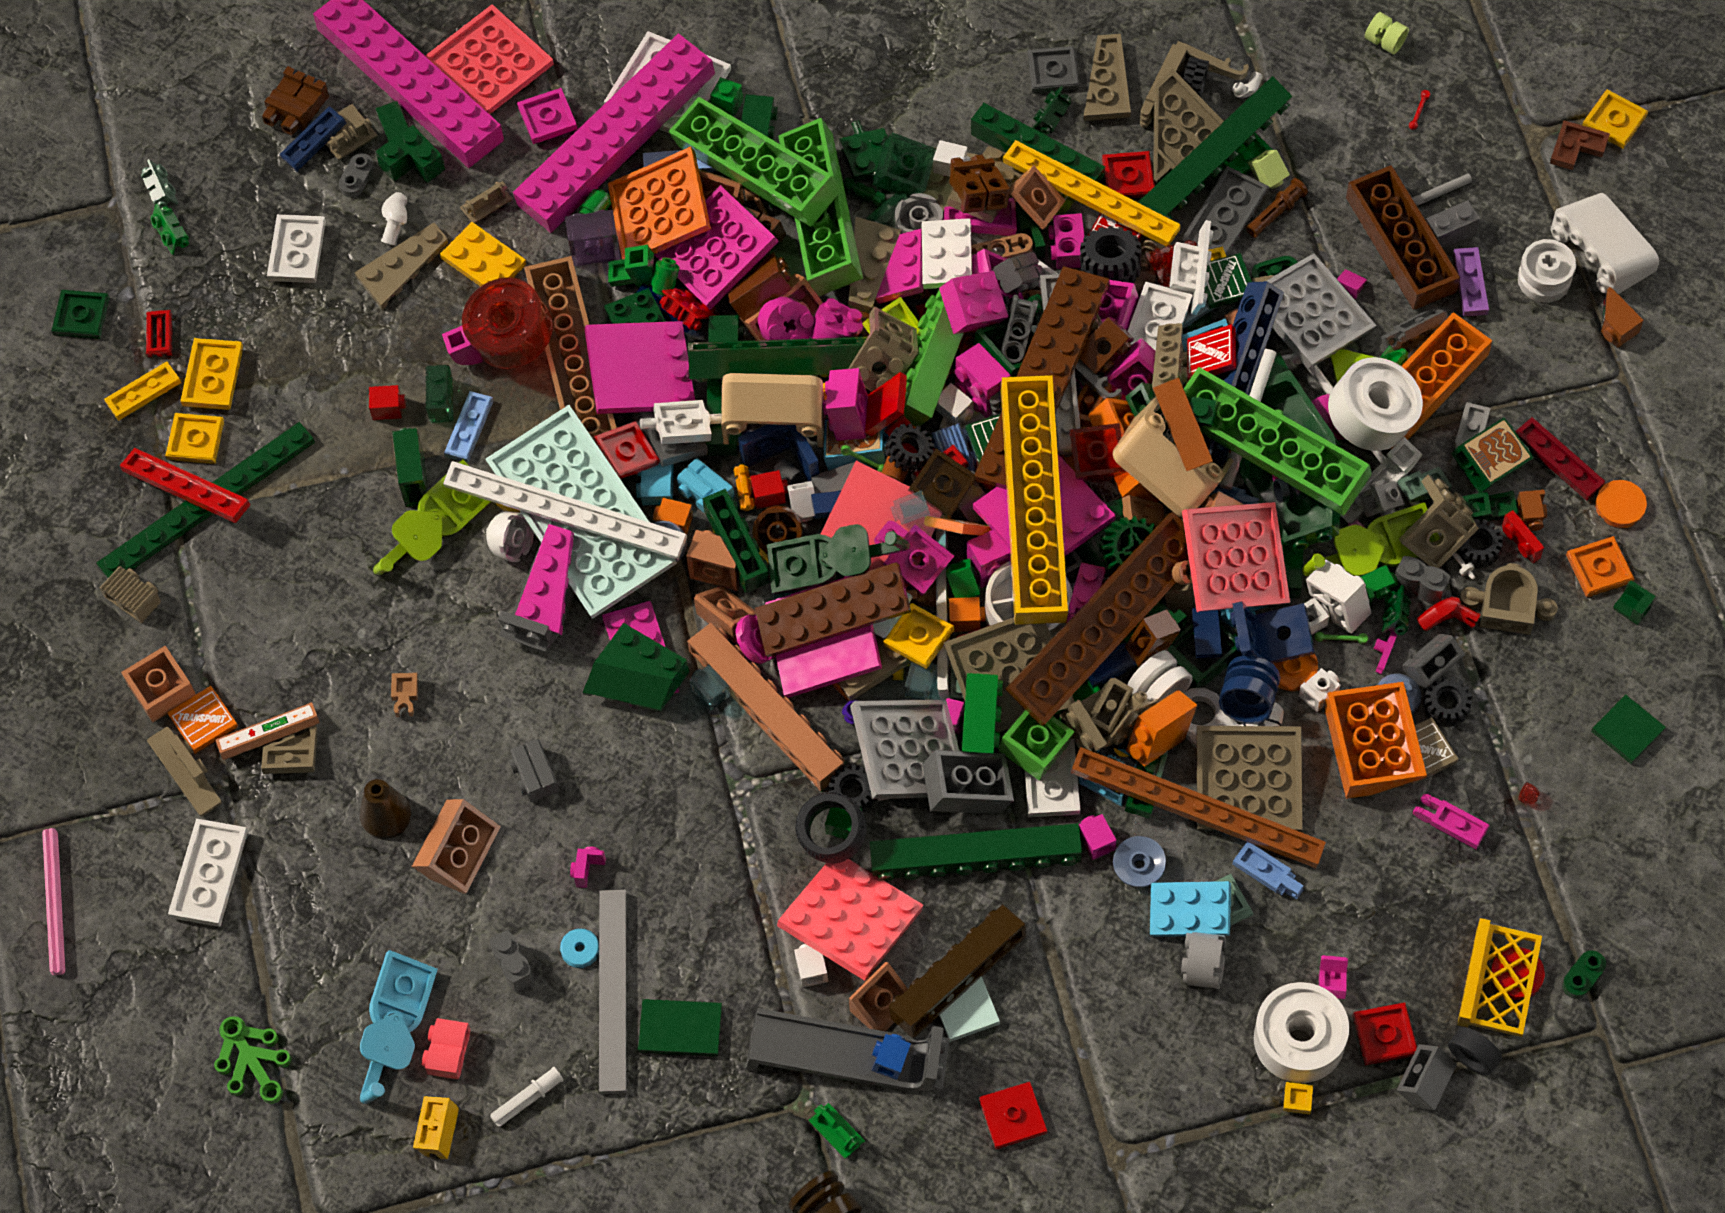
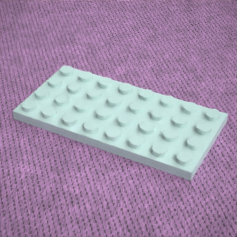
[486,405,677,619]

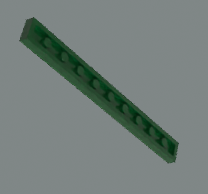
[96,422,315,579]

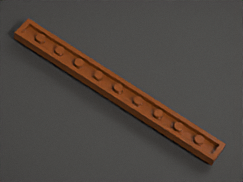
[1070,747,1326,868]

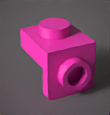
[570,847,606,888]
[1319,955,1348,999]

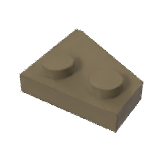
[261,725,318,774]

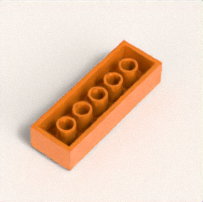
[1391,312,1492,449]

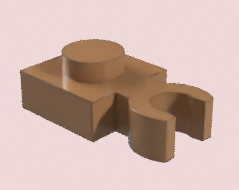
[391,673,419,717]

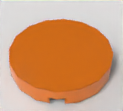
[1595,480,1647,528]
[1274,654,1318,691]

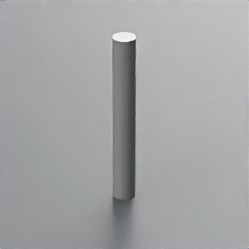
[1412,174,1472,206]

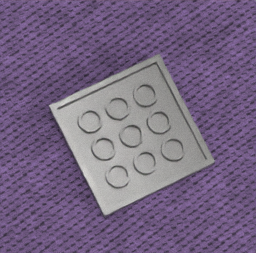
[1267,253,1377,370]
[850,700,959,799]

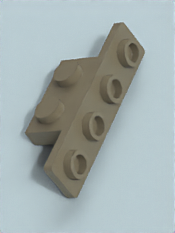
[1152,323,1188,391]
[147,727,222,817]

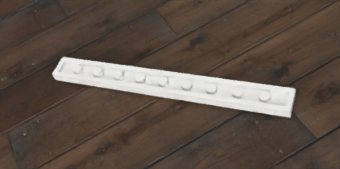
[443,461,687,560]

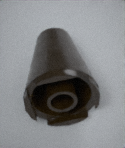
[359,779,411,839]

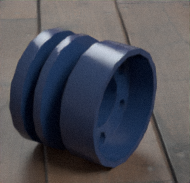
[1219,655,1281,724]

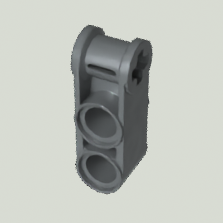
[1000,295,1038,365]

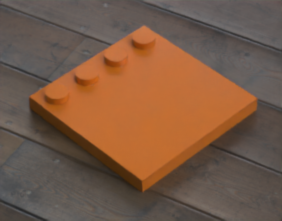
[608,146,711,259]

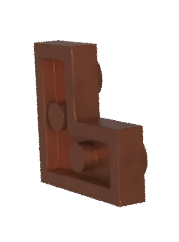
[1550,120,1610,170]

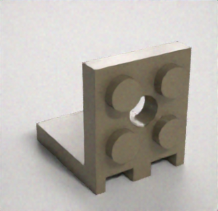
[848,306,918,391]
[1399,474,1479,568]
[1059,689,1125,753]

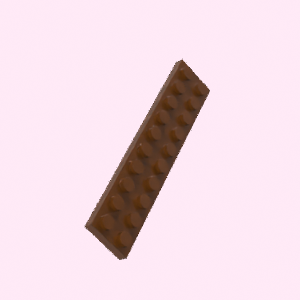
[974,266,1110,490]
[1006,511,1189,726]

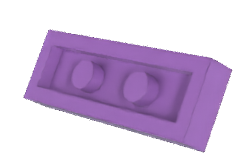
[1453,247,1489,317]

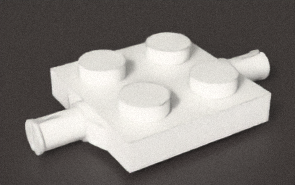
[640,400,722,444]

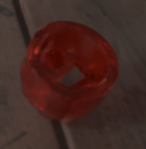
[1518,782,1540,805]

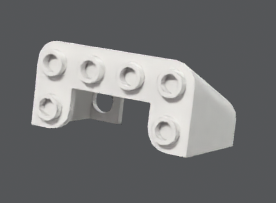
[1551,193,1659,294]

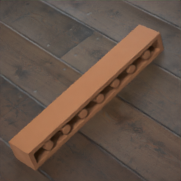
[687,623,844,791]

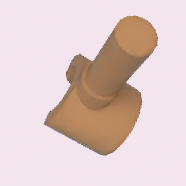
[744,187,768,215]

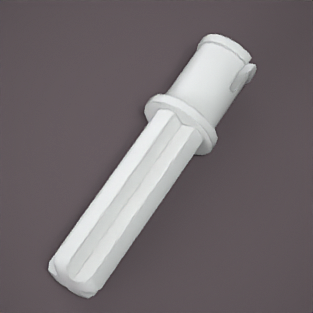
[490,1067,564,1127]

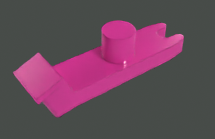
[1373,629,1397,674]

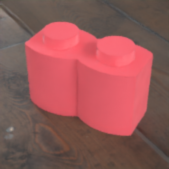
[422,1018,470,1079]

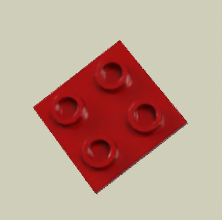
[660,288,720,331]

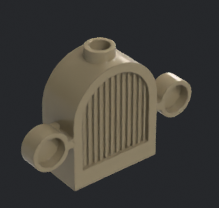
[1460,563,1558,635]

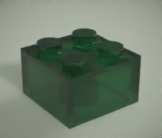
[873,132,936,198]

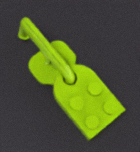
[373,459,491,575]
[1302,502,1440,576]

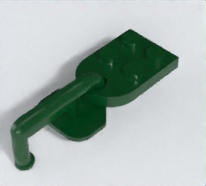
[767,524,910,595]

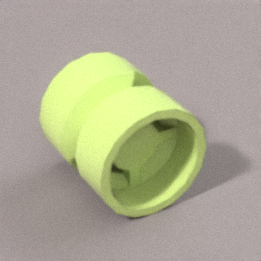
[1365,12,1409,55]

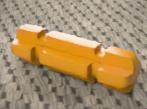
[734,464,755,512]

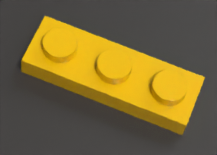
[104,361,181,421]

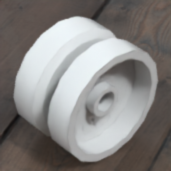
[1518,239,1576,303]
[1127,650,1193,703]

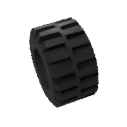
[1080,226,1141,283]

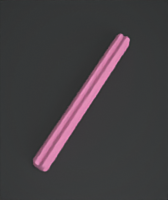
[42,828,65,976]

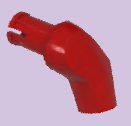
[1416,596,1481,632]

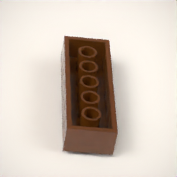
[1346,165,1460,310]

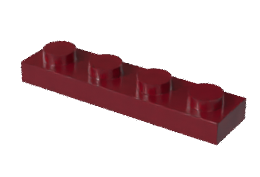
[1515,417,1605,501]

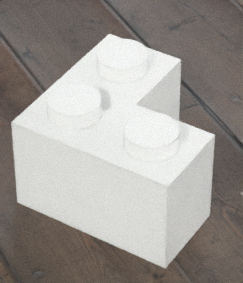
[1306,560,1371,634]

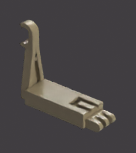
[1140,41,1249,128]

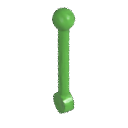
[841,445,884,472]
[1315,632,1368,645]

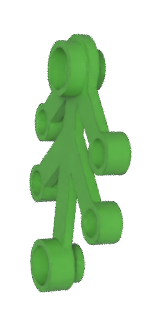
[214,1016,291,1104]

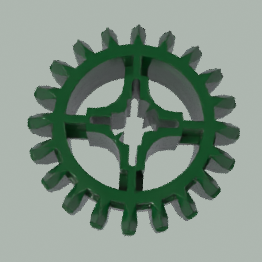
[1098,516,1155,574]

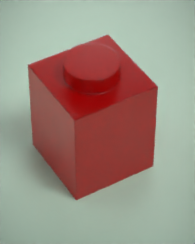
[369,385,406,420]
[750,470,788,509]

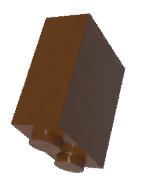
[728,252,792,321]

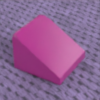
[1337,269,1367,299]
[946,698,965,735]

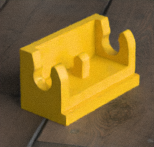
[413,1096,459,1159]

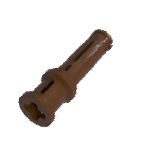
[1246,178,1308,238]

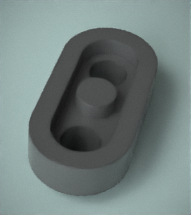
[339,154,374,197]

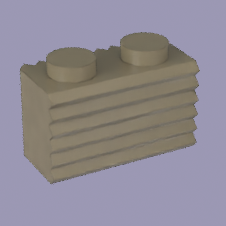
[100,566,161,623]
[1089,678,1134,739]

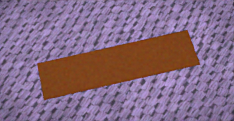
[1153,378,1213,471]

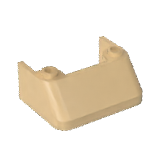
[721,373,825,447]
[1113,397,1233,518]

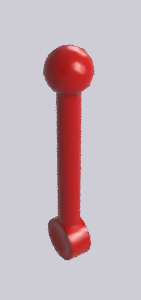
[1409,90,1430,130]

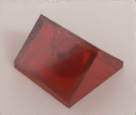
[1069,423,1126,483]

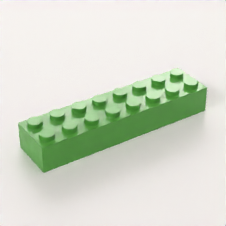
[669,97,842,227]
[778,118,863,296]
[1184,367,1372,516]

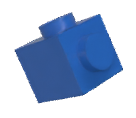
[872,1034,911,1080]

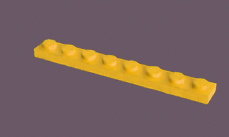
[1003,140,1180,247]

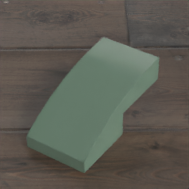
[1397,467,1452,502]

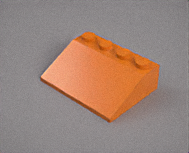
[1324,682,1427,799]

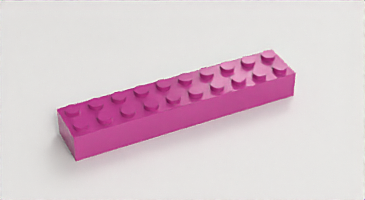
[313,0,504,168]
[513,33,715,233]

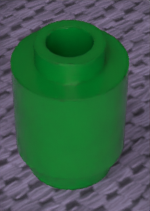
[578,189,612,225]
[651,258,680,296]

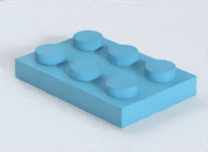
[1150,881,1231,937]

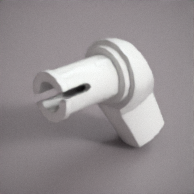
[381,192,407,246]

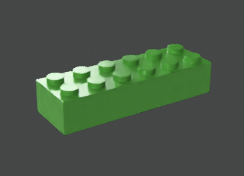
[903,290,963,427]

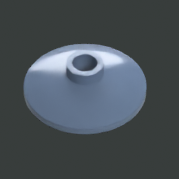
[1113,836,1166,887]

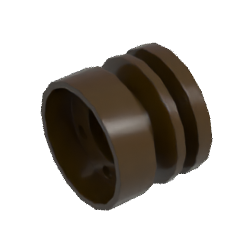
[788,1171,862,1213]

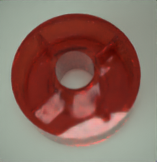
[462,277,553,369]

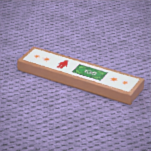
[215,703,320,760]

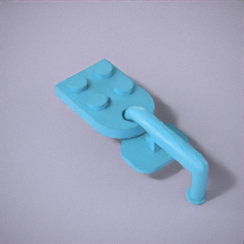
[360,950,438,1104]

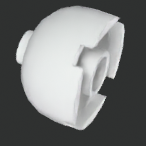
[486,511,534,562]

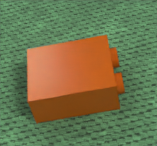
[1126,689,1197,767]

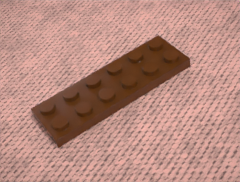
[755,562,911,658]

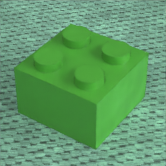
[998,710,1074,781]

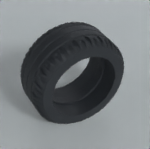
[795,792,867,863]

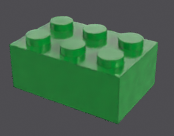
[962,673,1003,753]

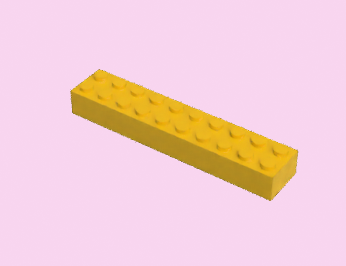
[1001,376,1068,625]

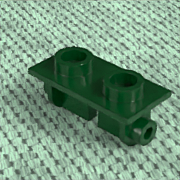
[1032,86,1071,135]
[1382,585,1411,635]

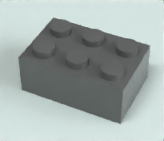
[922,750,1014,814]

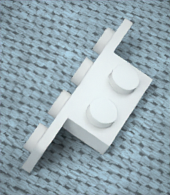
[1170,220,1213,315]

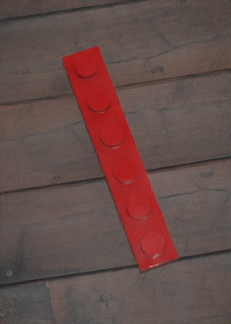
[120,448,250,523]

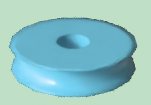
[560,929,599,968]

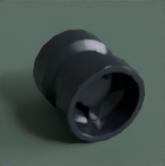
[1273,478,1306,504]

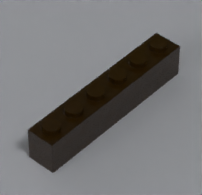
[889,904,1026,1039]

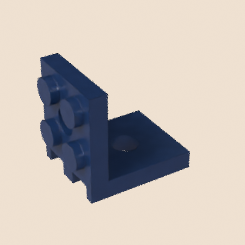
[738,424,819,484]
[1230,601,1315,664]

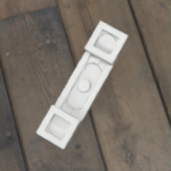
[1340,437,1422,524]

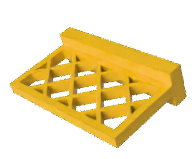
[1457,918,1542,1037]

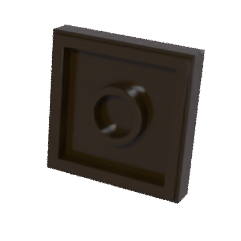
[908,448,975,519]

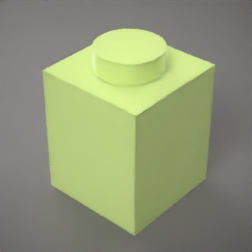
[1248,150,1290,189]

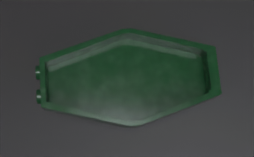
[1239,370,1341,552]

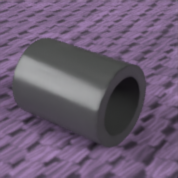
[774,458,802,485]

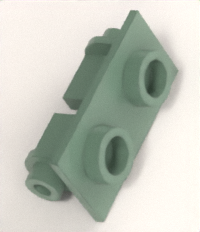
[141,160,179,209]

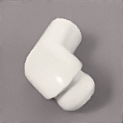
[1232,72,1263,99]

